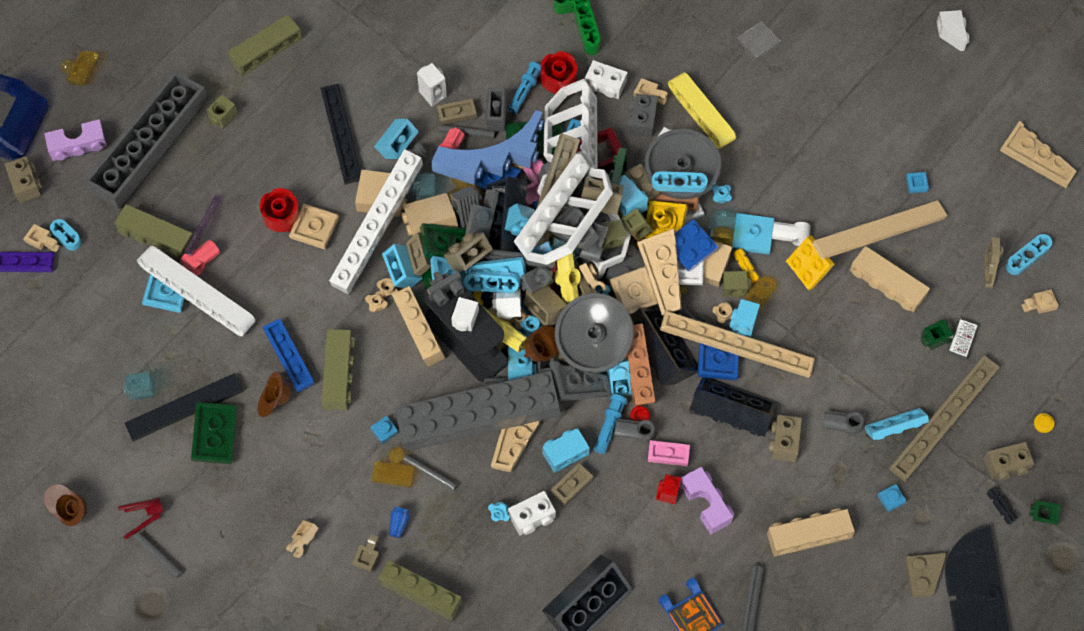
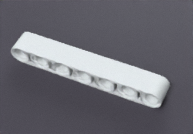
[137,246,255,336]

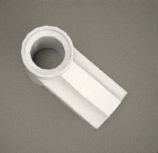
[772,222,811,246]

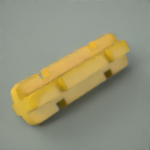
[734,248,759,284]

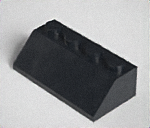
[487,176,528,253]
[631,308,698,385]
[689,377,778,437]
[542,554,633,631]

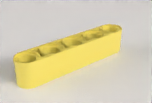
[668,72,736,149]

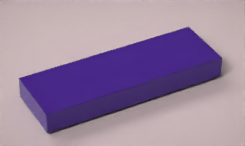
[0,252,55,272]

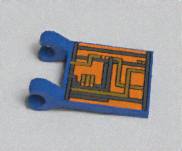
[658,578,723,631]

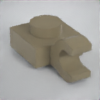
[352,534,380,573]

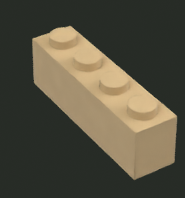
[850,246,930,313]
[392,286,445,367]
[767,508,855,557]

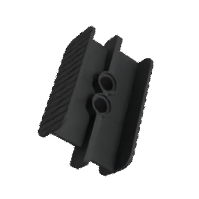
[424,286,508,382]

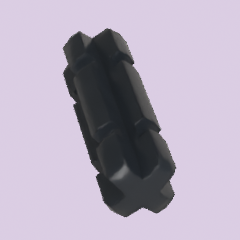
[987,487,1017,525]

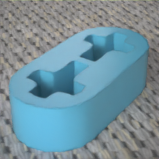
[50,219,81,251]

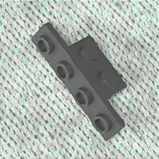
[465,190,499,262]

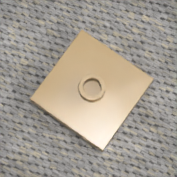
[289,204,339,250]
[610,266,658,314]

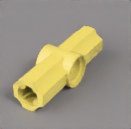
[555,248,581,304]
[483,307,529,352]

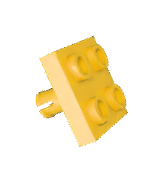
[644,201,688,239]
[786,235,835,290]

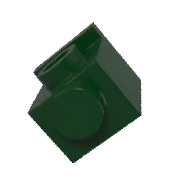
[921,319,954,350]
[1029,500,1061,526]

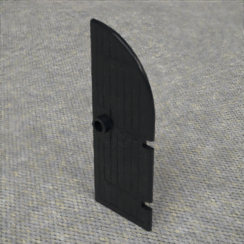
[945,526,1009,631]

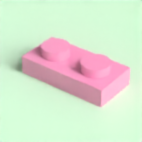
[648,440,690,466]

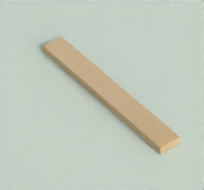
[812,200,947,260]
[660,311,815,378]

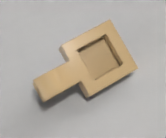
[634,78,668,105]
[23,224,60,253]
[579,262,606,293]
[1021,289,1059,314]
[286,520,319,558]

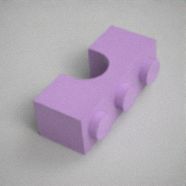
[44,119,108,161]
[680,467,734,535]

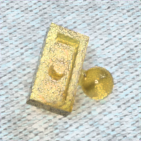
[61,51,99,86]
[371,447,415,488]

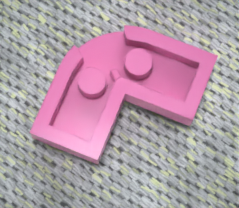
[523,159,544,207]

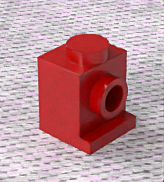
[656,474,681,504]

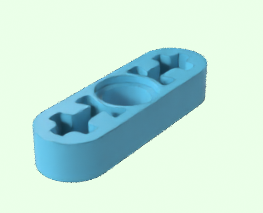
[651,171,708,193]
[1006,234,1052,275]
[464,271,521,293]

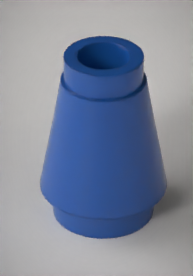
[389,507,410,538]

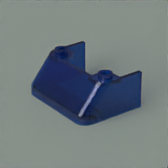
[0,74,49,161]

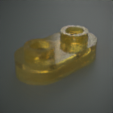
[745,276,776,310]

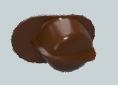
[524,325,560,362]
[257,371,293,417]
[44,484,87,526]

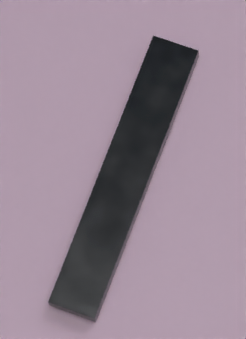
[320,84,361,185]
[125,373,243,442]

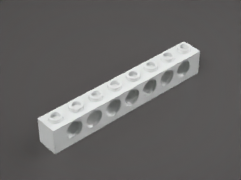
[329,149,423,295]

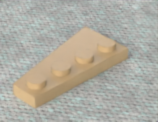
[1000,121,1077,188]
[637,229,682,316]
[491,421,541,472]

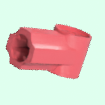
[439,127,465,150]
[180,240,220,276]

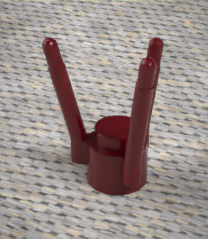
[118,497,164,540]

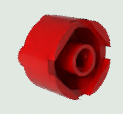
[541,51,578,94]
[259,188,300,232]

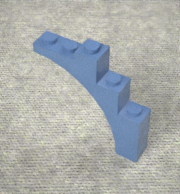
[432,110,545,185]

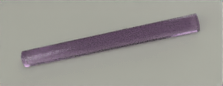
[185,195,221,256]

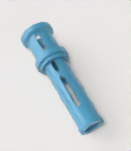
[507,61,541,114]
[593,394,628,454]

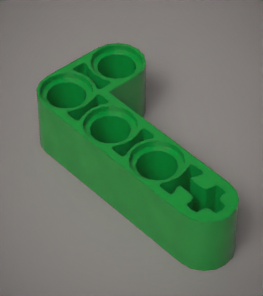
[553,0,600,55]

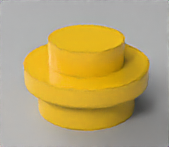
[1034,413,1054,433]

